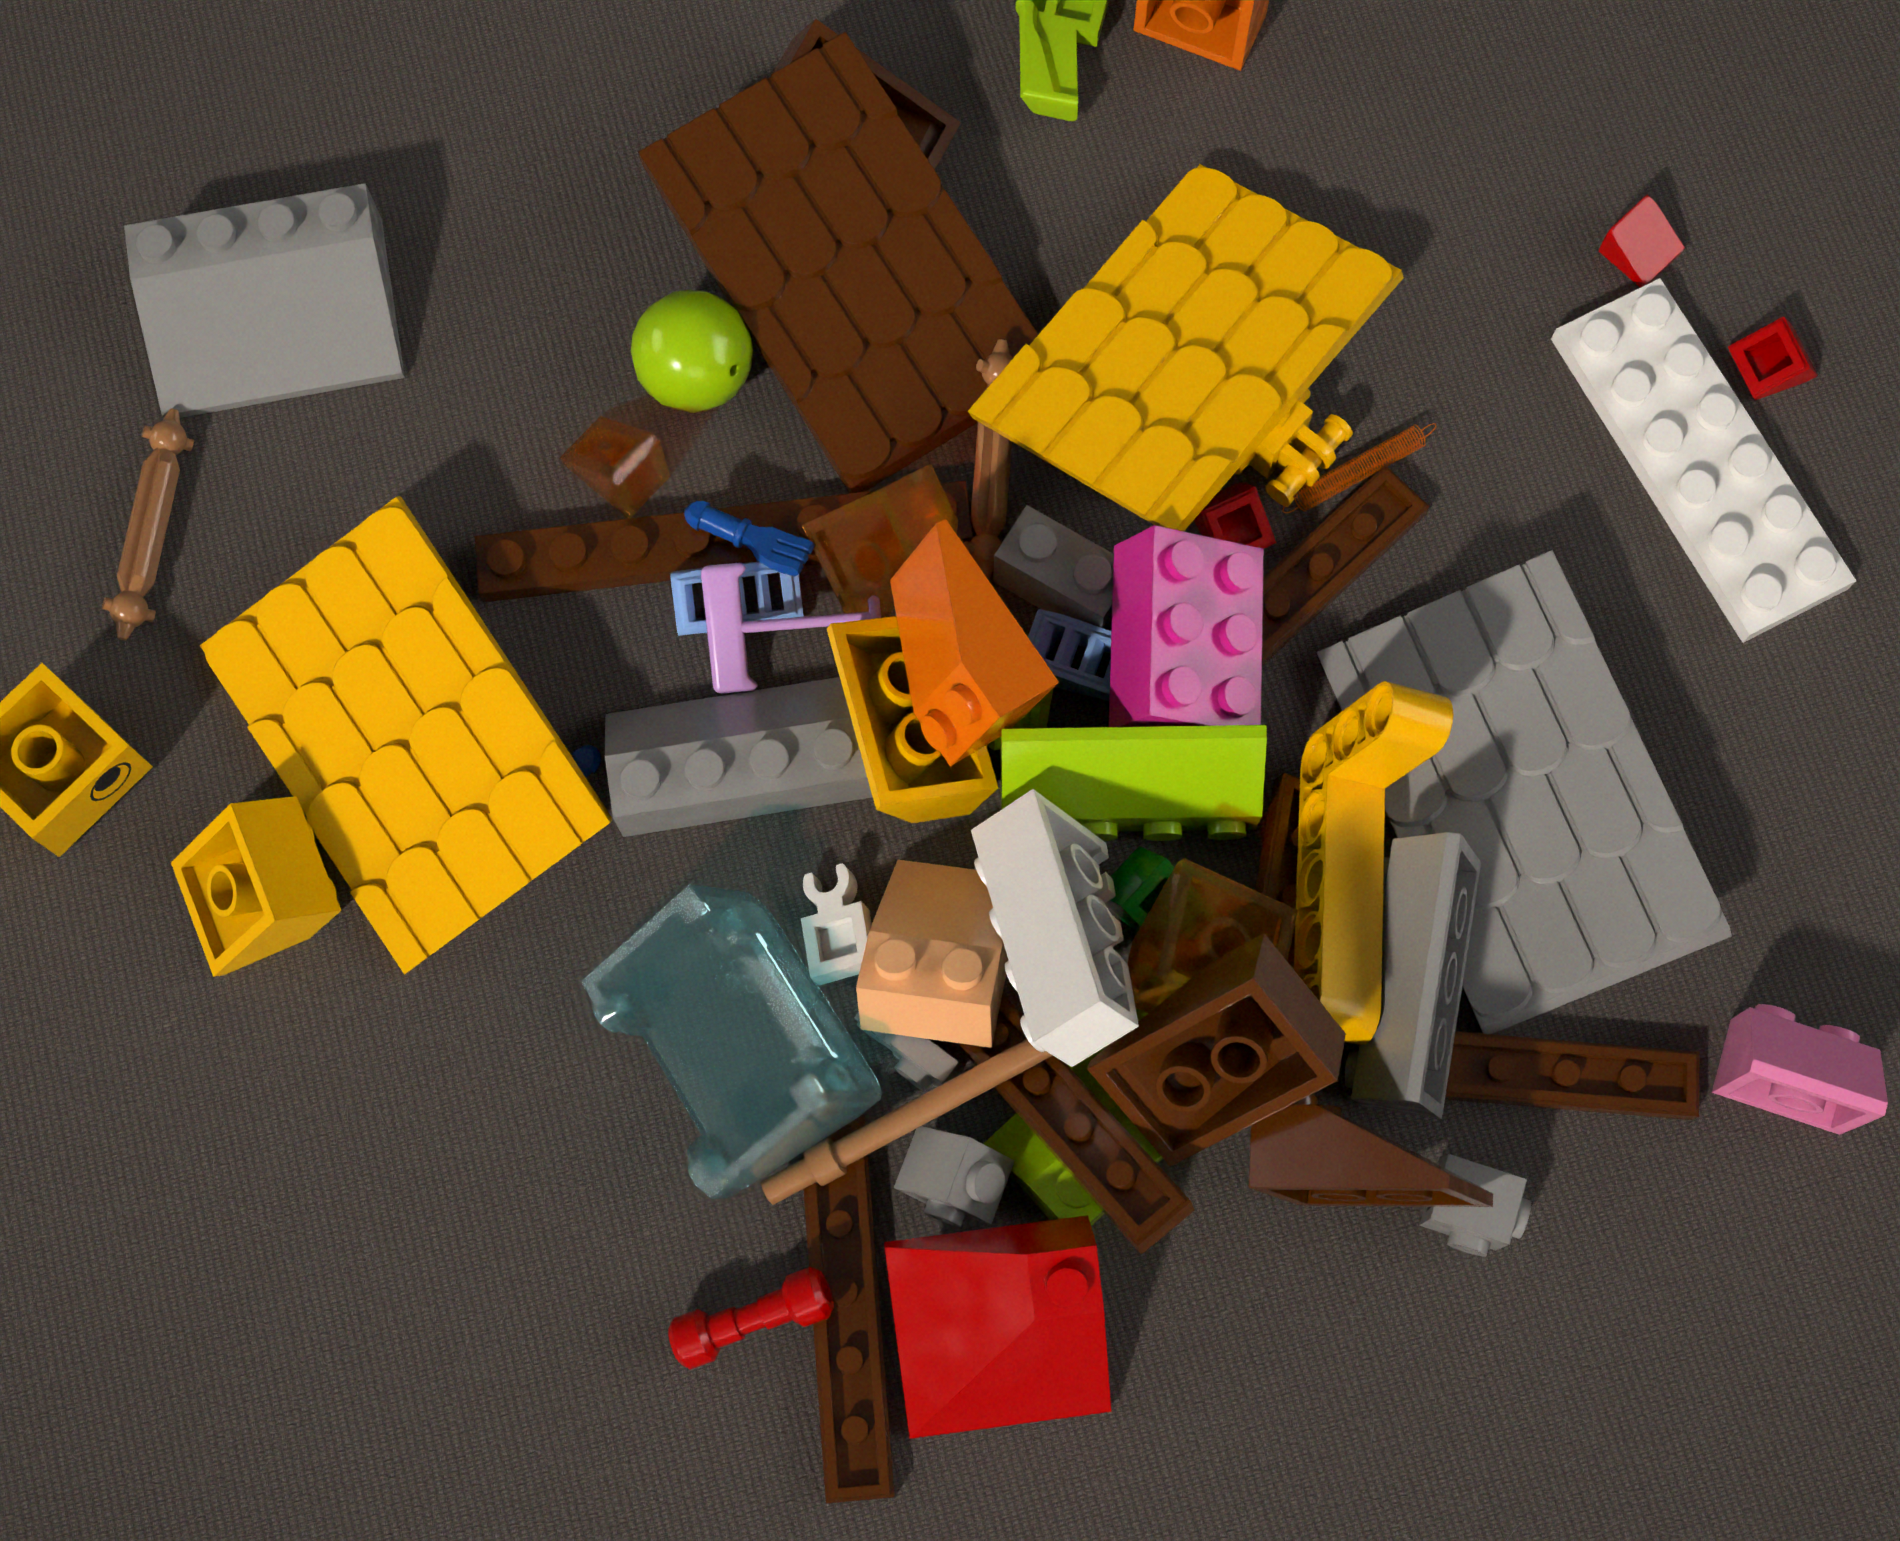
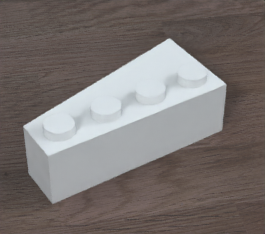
[971,789,1139,1067]

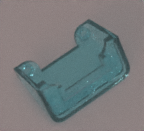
[581,884,882,1199]

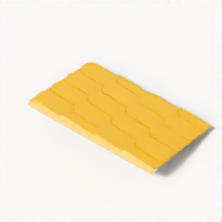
[968,164,1404,531]
[200,496,613,975]

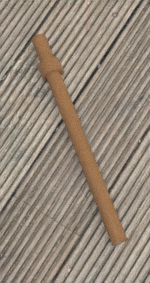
[761,1039,1053,1205]

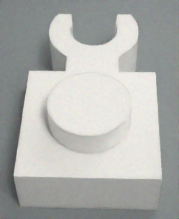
[801,863,872,986]

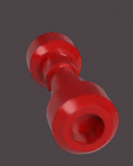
[668,1266,834,1370]

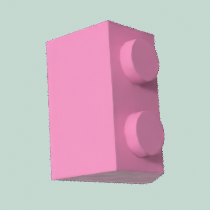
[1712,1004,1888,1135]

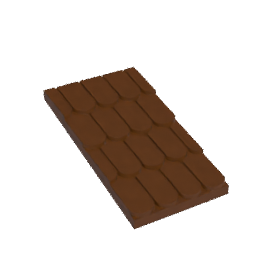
[638,32,1038,493]

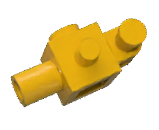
[1235,389,1353,507]

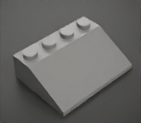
[124,183,405,418]

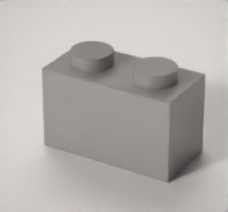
[993,505,1114,630]

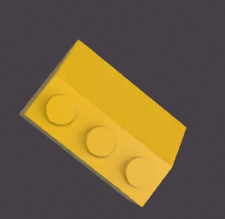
[827,616,999,823]

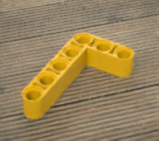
[1294,681,1454,1045]

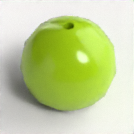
[631,289,753,413]

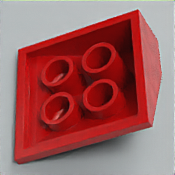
[884,1215,1111,1439]

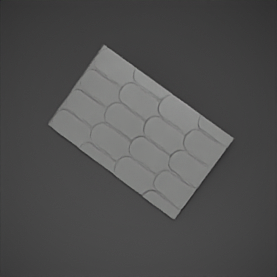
[1317,550,1732,1034]

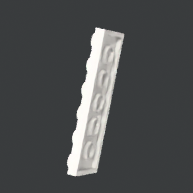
[1551,278,1856,643]

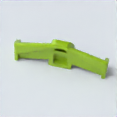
[1015,0,1109,121]

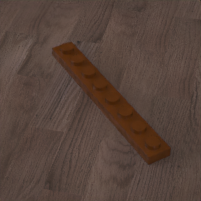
[474,480,973,602]

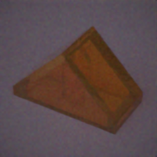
[559,416,671,519]

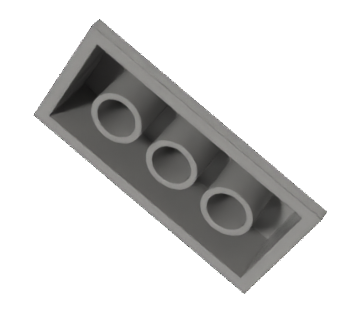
[605,677,873,837]
[1345,832,1481,1119]

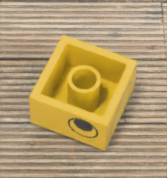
[0,663,153,857]

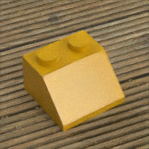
[171,796,341,977]

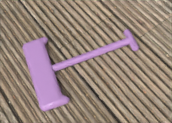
[701,563,881,694]

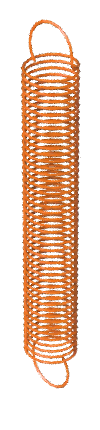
[1282,423,1436,513]

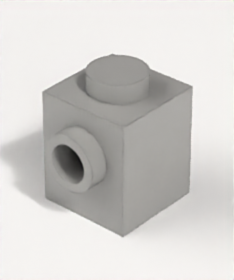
[894,1126,1015,1227]
[1419,1154,1531,1257]

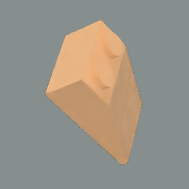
[856,860,1008,1048]

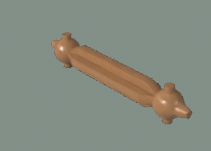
[963,339,1013,580]
[102,408,194,641]

